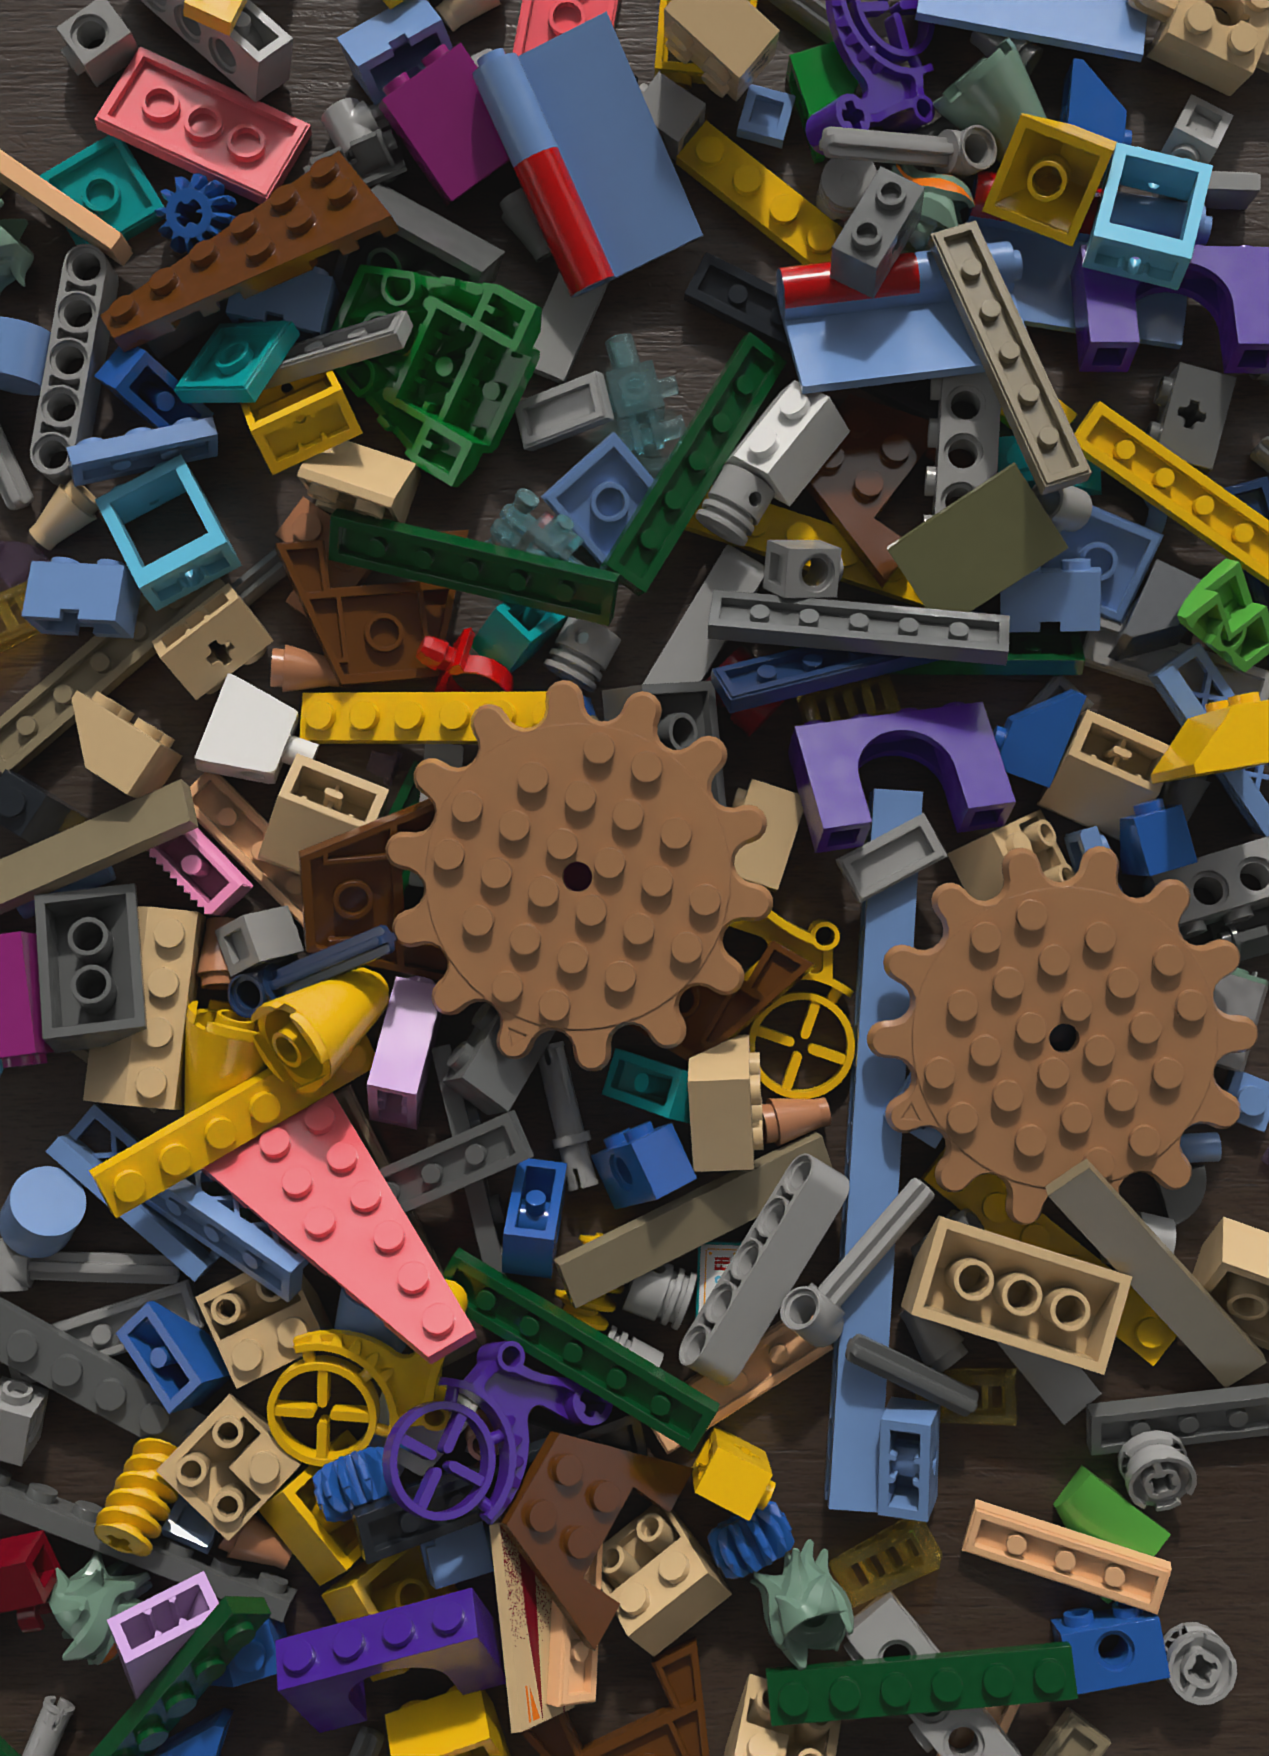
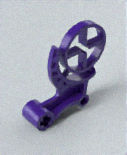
[806,0,935,155]
[382,1341,613,1525]

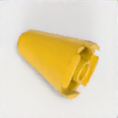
[251,967,390,1093]
[184,1000,267,1116]

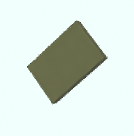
[887,462,1069,612]

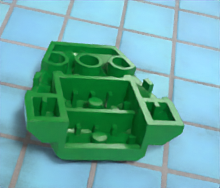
[330,264,542,487]

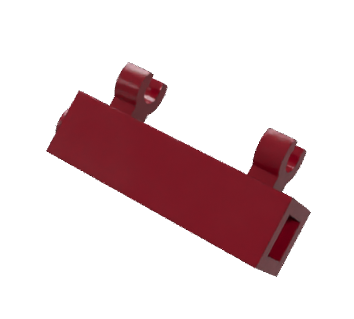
[0,1530,62,1634]

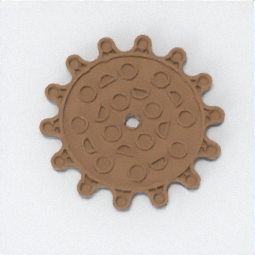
[386,680,773,1071]
[867,846,1258,1225]

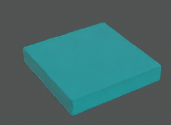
[39,135,164,245]
[174,321,300,403]

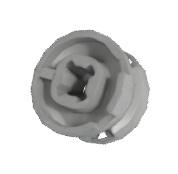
[1117,1430,1197,1511]
[1163,1622,1237,1705]

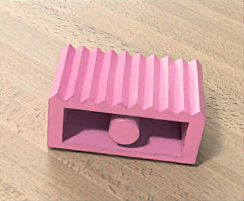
[146,828,254,916]

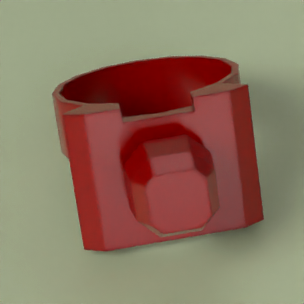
[416,627,514,692]

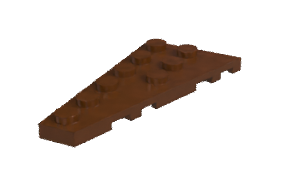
[100,150,400,352]

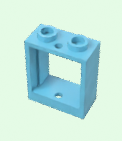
[1082,142,1213,290]
[95,454,242,611]

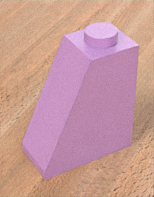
[367,976,442,1130]
[107,1571,219,1700]

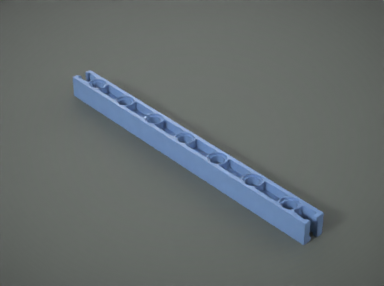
[824,788,923,1513]

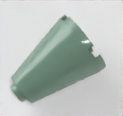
[933,37,1047,164]

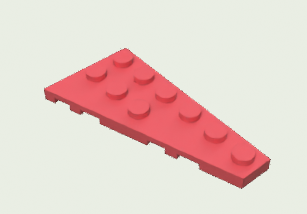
[201,1092,477,1364]

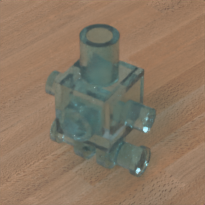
[605,333,686,455]
[485,488,586,566]

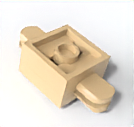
[1128,0,1269,96]

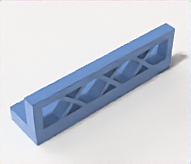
[1148,642,1269,837]
[45,1103,221,1282]
[144,1169,309,1302]

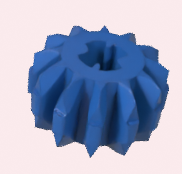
[154,173,238,254]
[312,1446,400,1522]
[707,1501,795,1579]

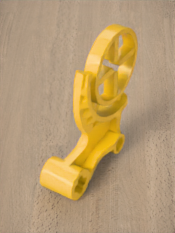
[730,910,855,1099]
[267,1279,468,1467]

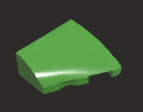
[1177,558,1269,673]
[1053,1465,1171,1604]

